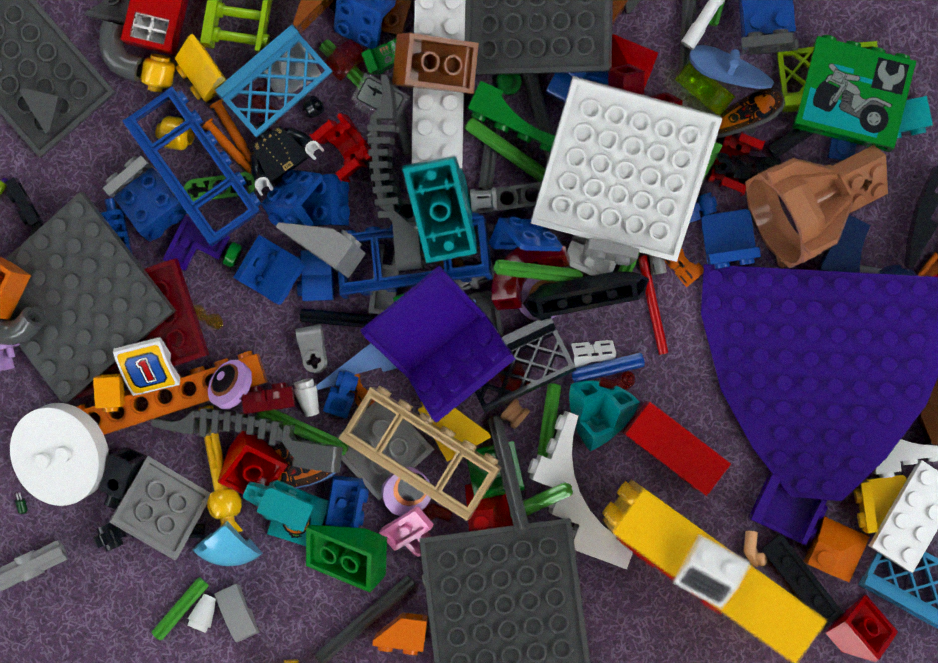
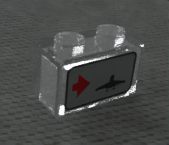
[351,72,411,125]

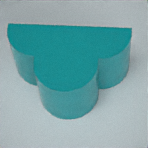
[403,155,477,263]

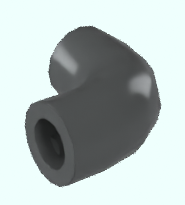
[99,20,144,82]
[0,307,45,345]

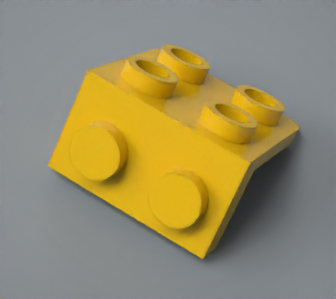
[854,475,907,533]

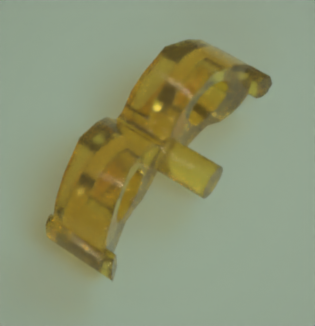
[194,305,224,330]

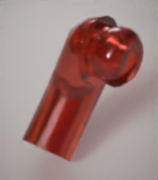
[599,371,635,391]
[422,503,452,522]

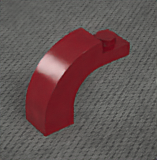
[608,64,683,106]
[492,246,570,311]

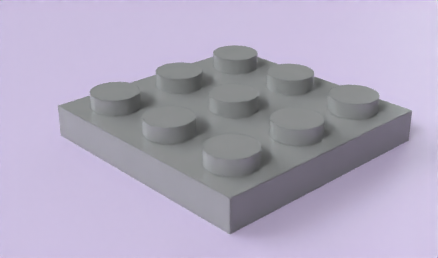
[337,401,434,500]
[109,456,211,560]

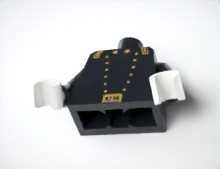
[250,121,324,196]

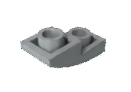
[215,584,259,643]

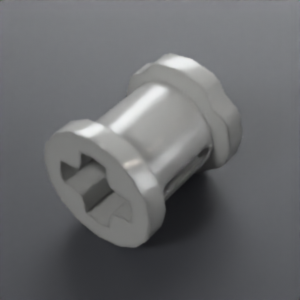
[470,187,497,212]

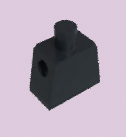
[99,447,147,509]

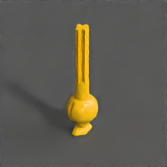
[198,405,243,532]

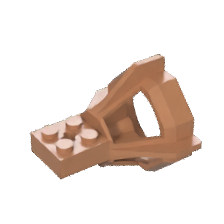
[745,145,888,269]

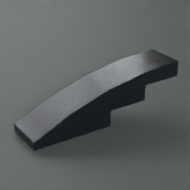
[904,166,938,268]

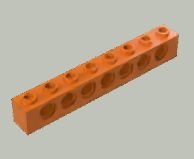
[76,350,268,435]

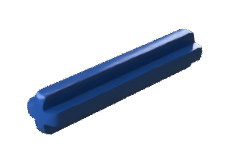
[571,353,645,383]

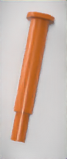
[209,99,251,162]
[202,118,252,174]

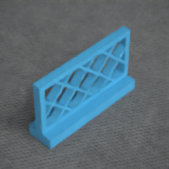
[216,24,333,138]
[858,552,938,629]

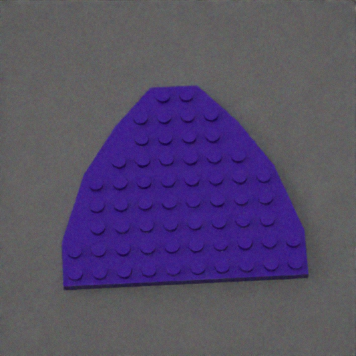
[701,264,938,501]

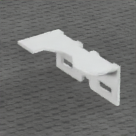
[571,340,616,368]

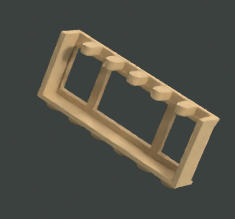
[338,385,502,521]

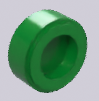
[497,74,522,95]
[223,242,242,268]

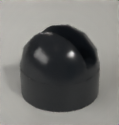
[302,96,324,118]

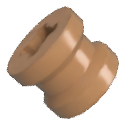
[499,399,530,430]

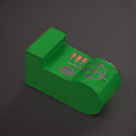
[361,38,397,75]

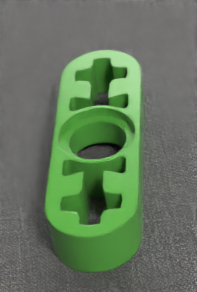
[184,172,256,202]

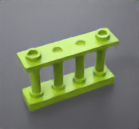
[200,0,273,54]

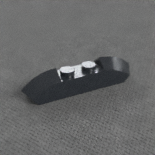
[523,271,649,319]

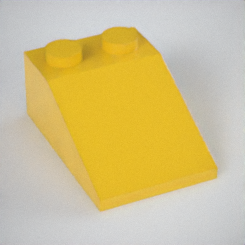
[175,34,227,102]

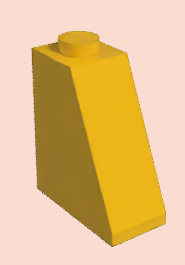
[418,401,491,462]

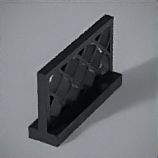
[475,317,576,413]

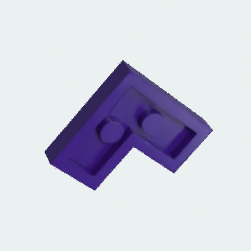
[163,215,231,271]

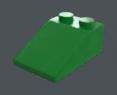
[306,525,387,592]

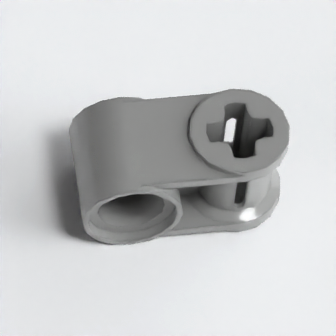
[295,324,328,373]

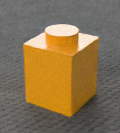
[93,374,125,412]

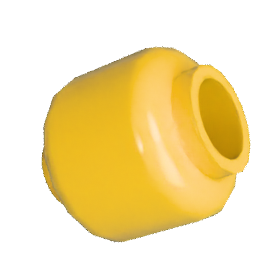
[141,54,175,92]
[155,116,195,150]

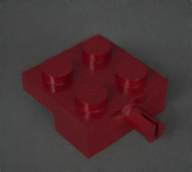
[241,382,296,414]

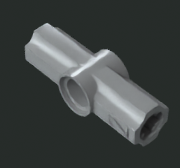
[0,540,68,591]

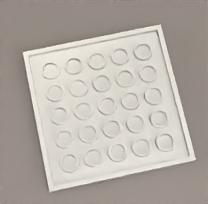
[531,76,722,262]

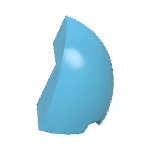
[192,521,263,566]

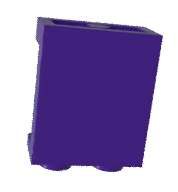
[748,473,828,545]

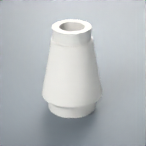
[294,378,320,417]
[187,594,217,633]

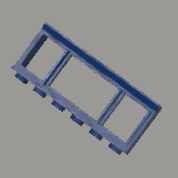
[122,86,262,246]
[338,213,493,299]

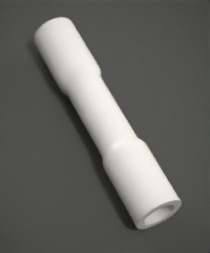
[681,0,725,50]

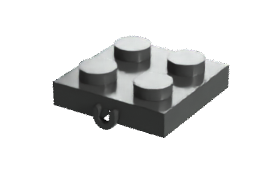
[741,29,799,55]

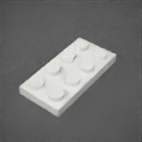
[868,460,938,573]

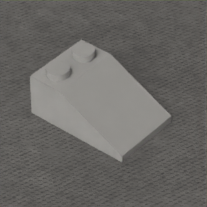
[275,222,366,278]

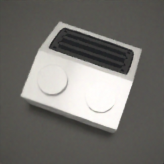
[674,535,750,608]

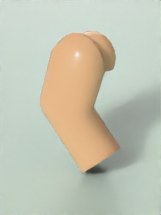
[743,531,767,567]

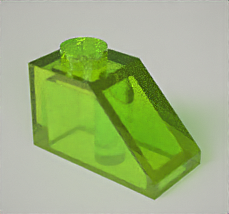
[675,61,736,116]

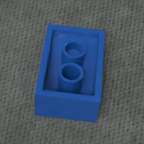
[738,0,796,37]

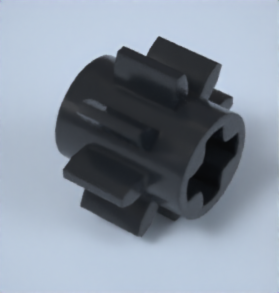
[93,523,127,552]

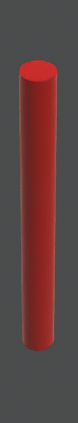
[638,255,669,355]

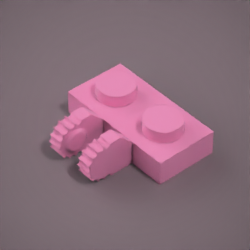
[379,506,434,557]

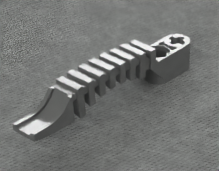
[367,75,424,271]
[151,408,343,473]

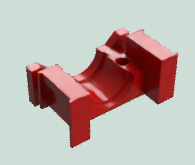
[309,113,372,183]
[707,132,765,196]

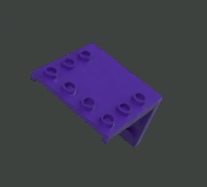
[360,266,516,423]

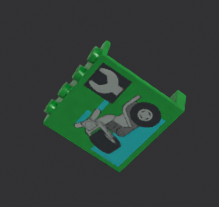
[792,35,916,152]

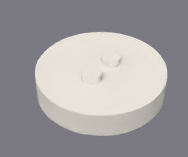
[10,403,109,506]

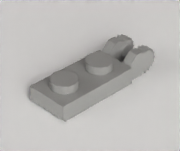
[368,244,399,314]

